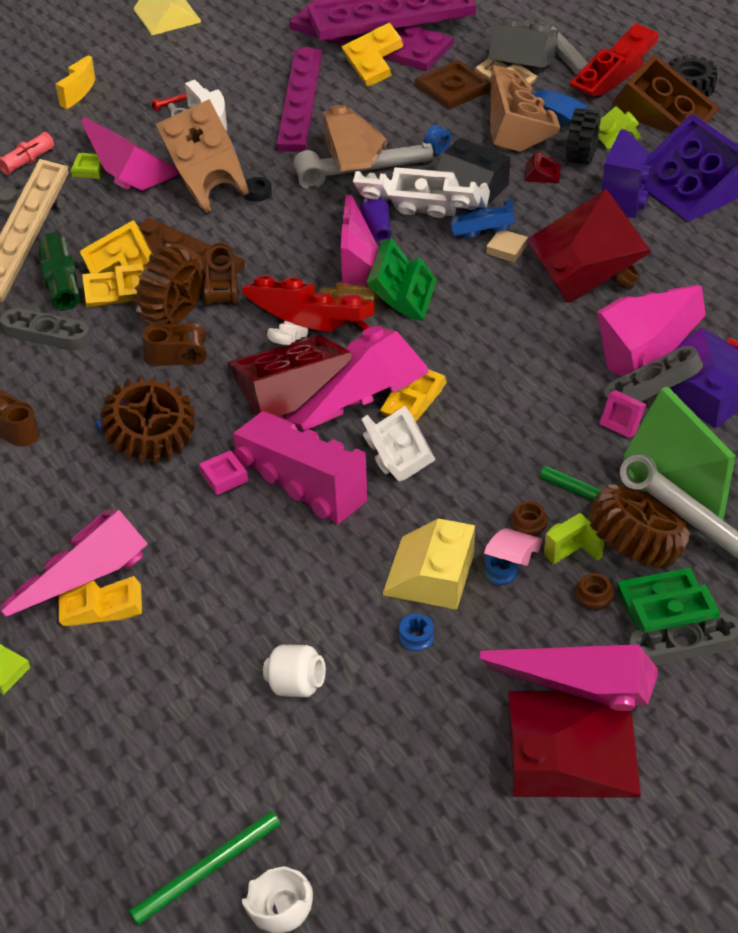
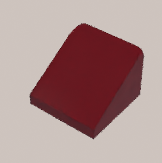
[524,151,561,184]

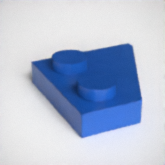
[451,199,515,238]

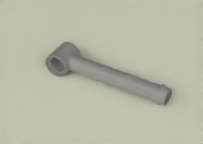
[293,142,433,189]
[620,454,738,559]

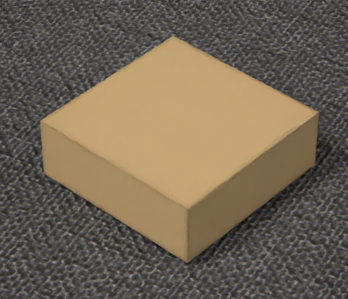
[486,230,528,263]

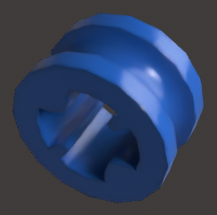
[424,125,451,155]
[484,555,519,585]
[399,614,434,651]

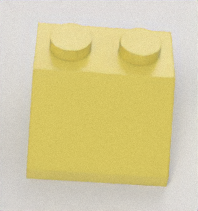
[383,519,475,610]

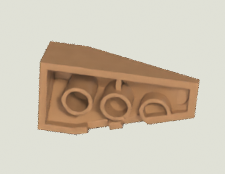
[490,65,560,152]
[322,105,387,172]

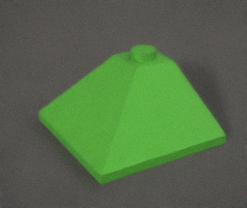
[623,386,735,520]

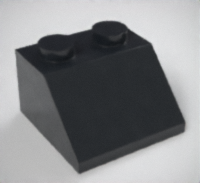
[436,138,510,212]

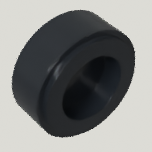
[243,177,272,202]

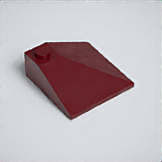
[526,189,651,303]
[227,334,352,419]
[508,691,641,798]

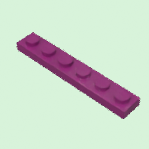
[277,47,322,152]

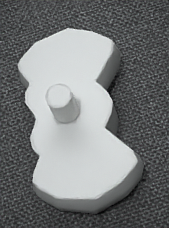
[267,321,308,345]

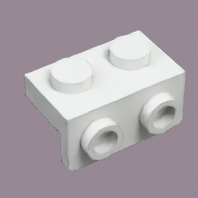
[362,406,436,481]

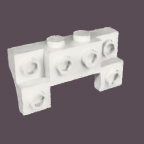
[353,167,490,218]

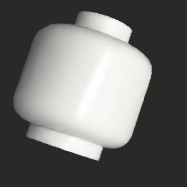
[263,644,326,697]

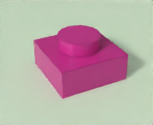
[599,390,646,438]
[199,450,248,495]

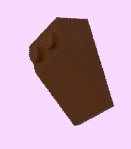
[612,54,719,133]

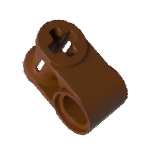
[204,242,239,307]
[142,322,207,366]
[0,390,40,446]

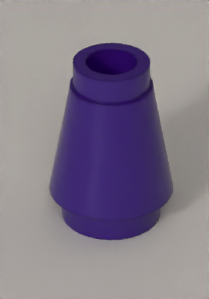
[360,197,391,241]

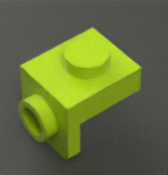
[598,106,641,149]
[544,513,605,565]

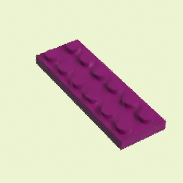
[289,0,454,72]
[307,0,476,41]

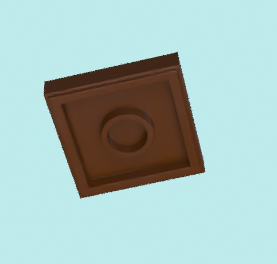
[415,60,491,110]

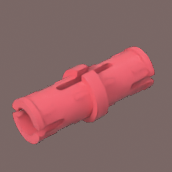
[0,132,54,175]

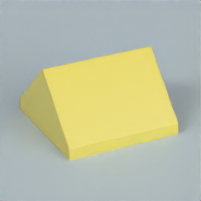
[134,0,201,36]

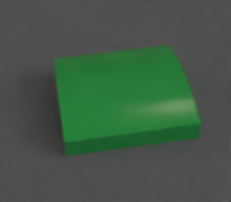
[366,238,437,321]
[616,567,720,633]

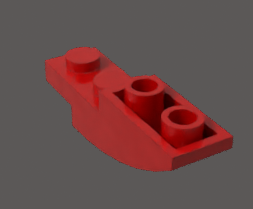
[569,23,659,97]
[242,276,374,332]

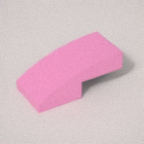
[484,528,543,566]

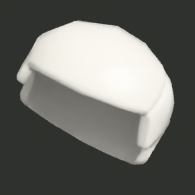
[242,866,313,933]

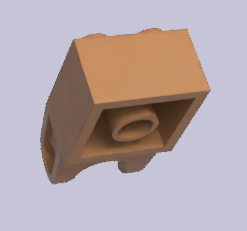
[156,99,249,214]

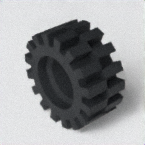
[669,55,718,97]
[566,108,601,165]

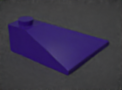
[645,113,738,222]
[670,327,738,429]

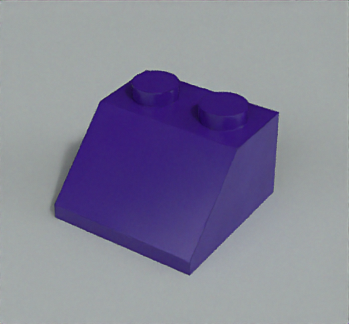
[602,129,652,218]

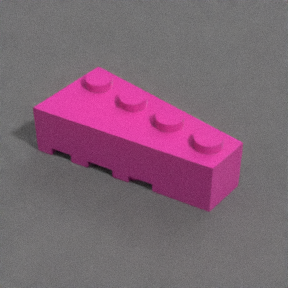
[233,411,367,525]

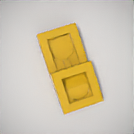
[56,55,96,109]
[82,264,144,308]
[380,369,447,421]
[59,576,142,626]

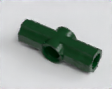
[38,232,80,311]

